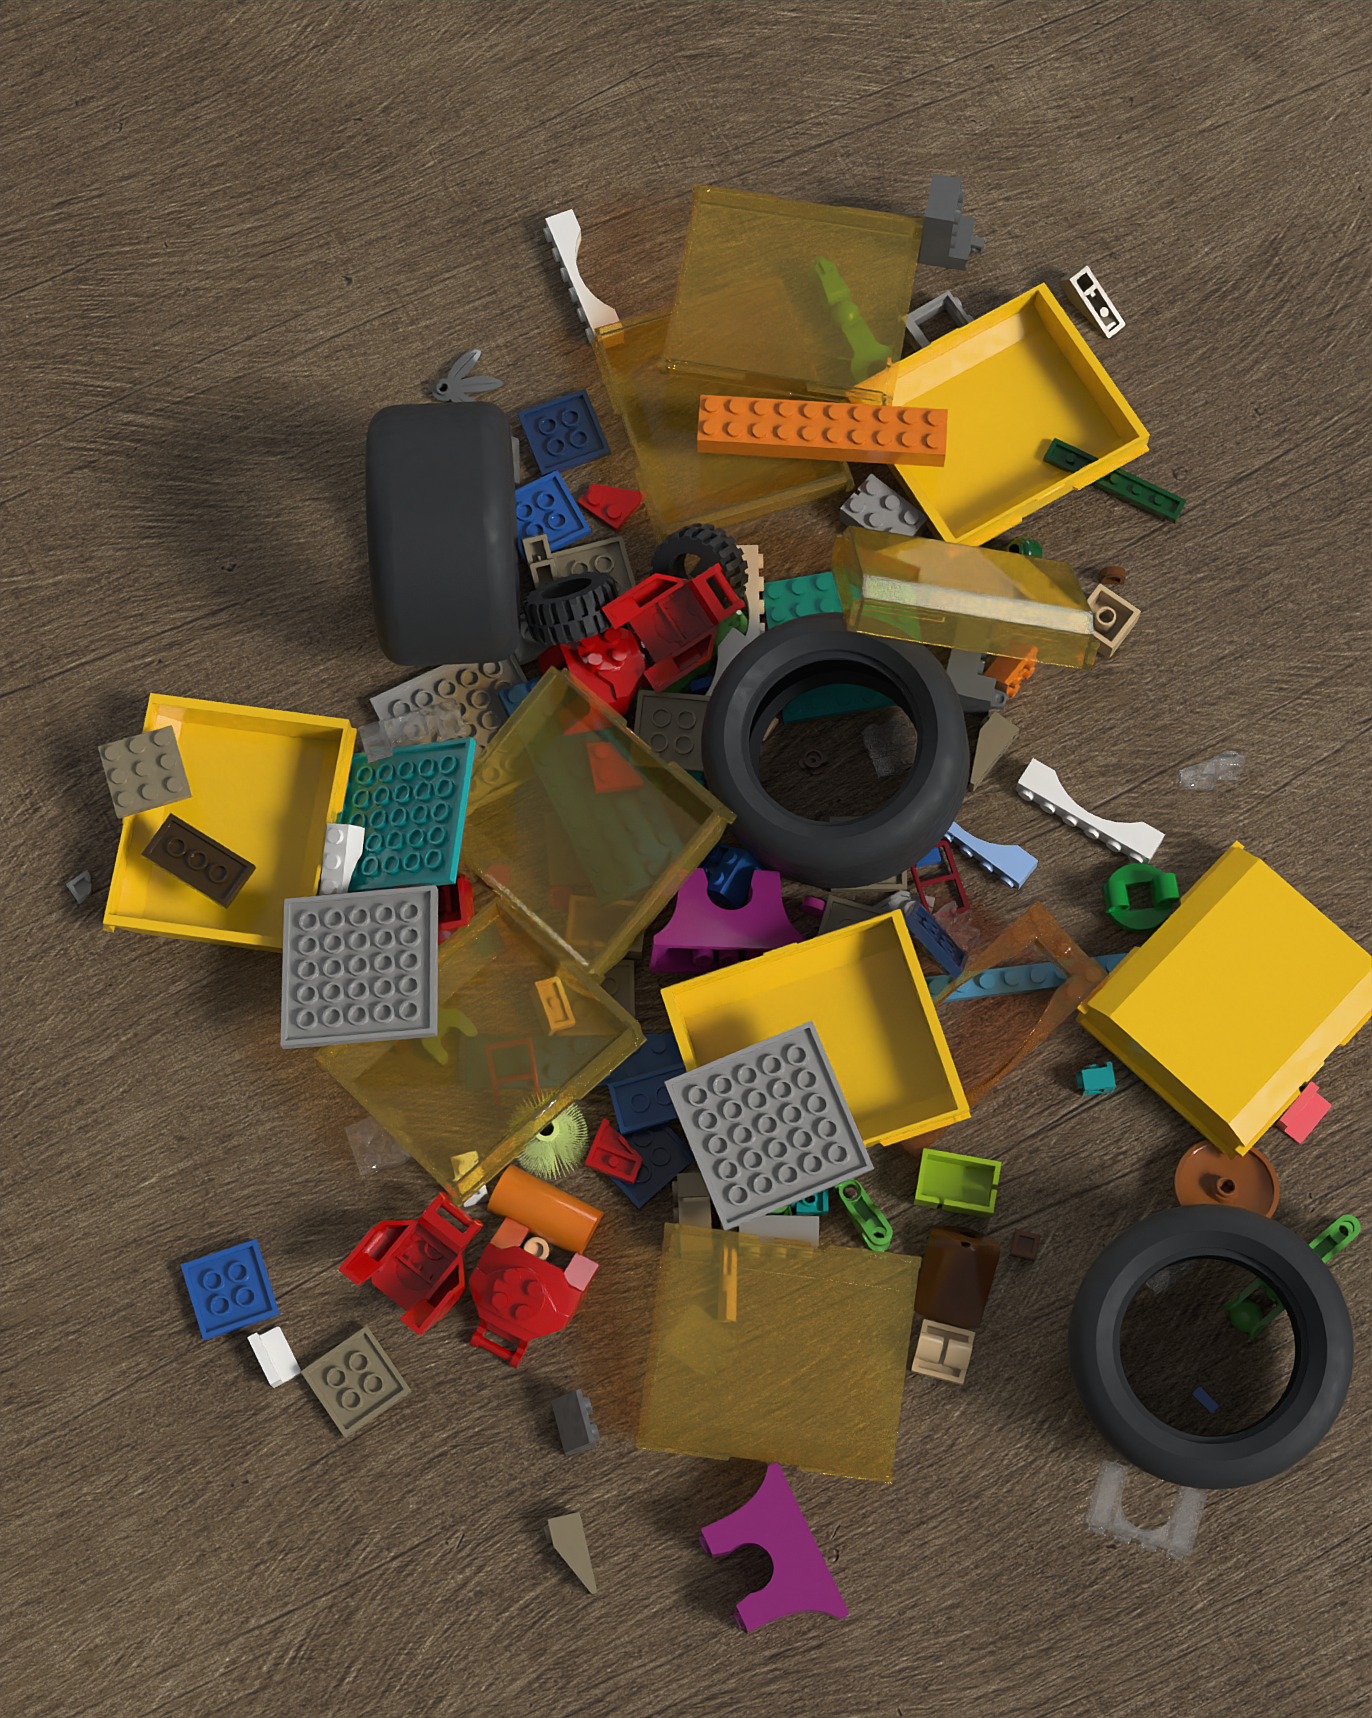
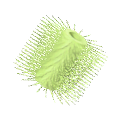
[507,1092,590,1180]

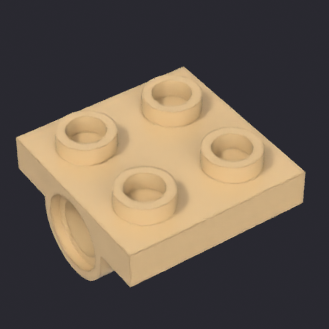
[911,1319,975,1385]

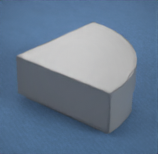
[66,870,93,906]

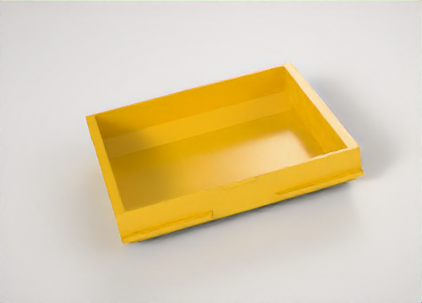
[842,283,1150,562]
[103,693,357,953]
[1075,840,1372,1160]
[660,909,971,1148]

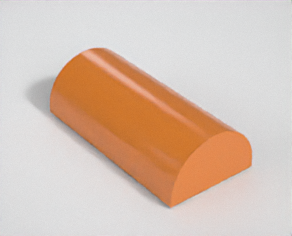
[487,1164,604,1256]

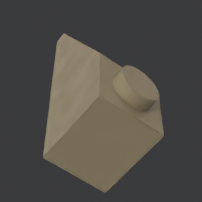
[1058,265,1126,339]
[968,711,1019,793]
[544,1512,598,1596]

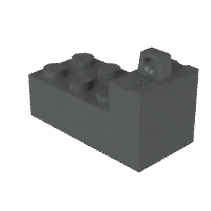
[919,174,985,271]
[946,599,1007,718]

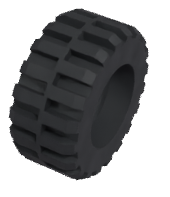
[649,523,749,609]
[522,571,619,645]

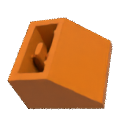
[983,640,1038,698]

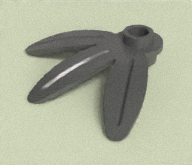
[432,349,503,402]

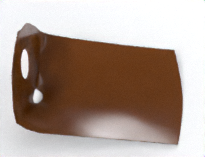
[912,1225,1001,1328]

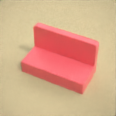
[1275,1081,1331,1144]

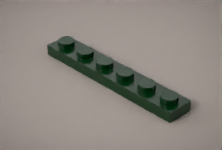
[1043,438,1187,524]

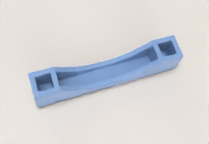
[943,821,1038,890]

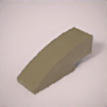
[520,533,558,590]

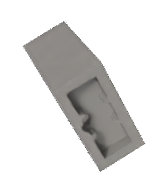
[899,291,974,352]

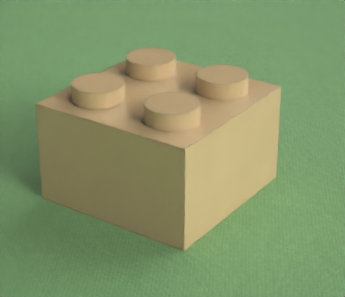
[1068,584,1141,659]

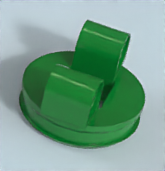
[1101,863,1180,933]

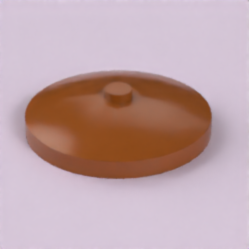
[1173,1139,1280,1218]

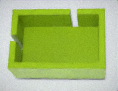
[913,1148,1002,1219]

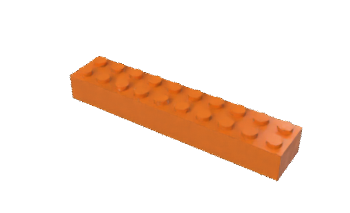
[697,395,948,467]

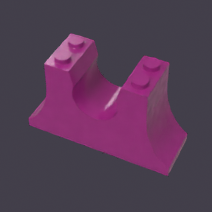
[649,867,807,974]
[698,1462,849,1634]

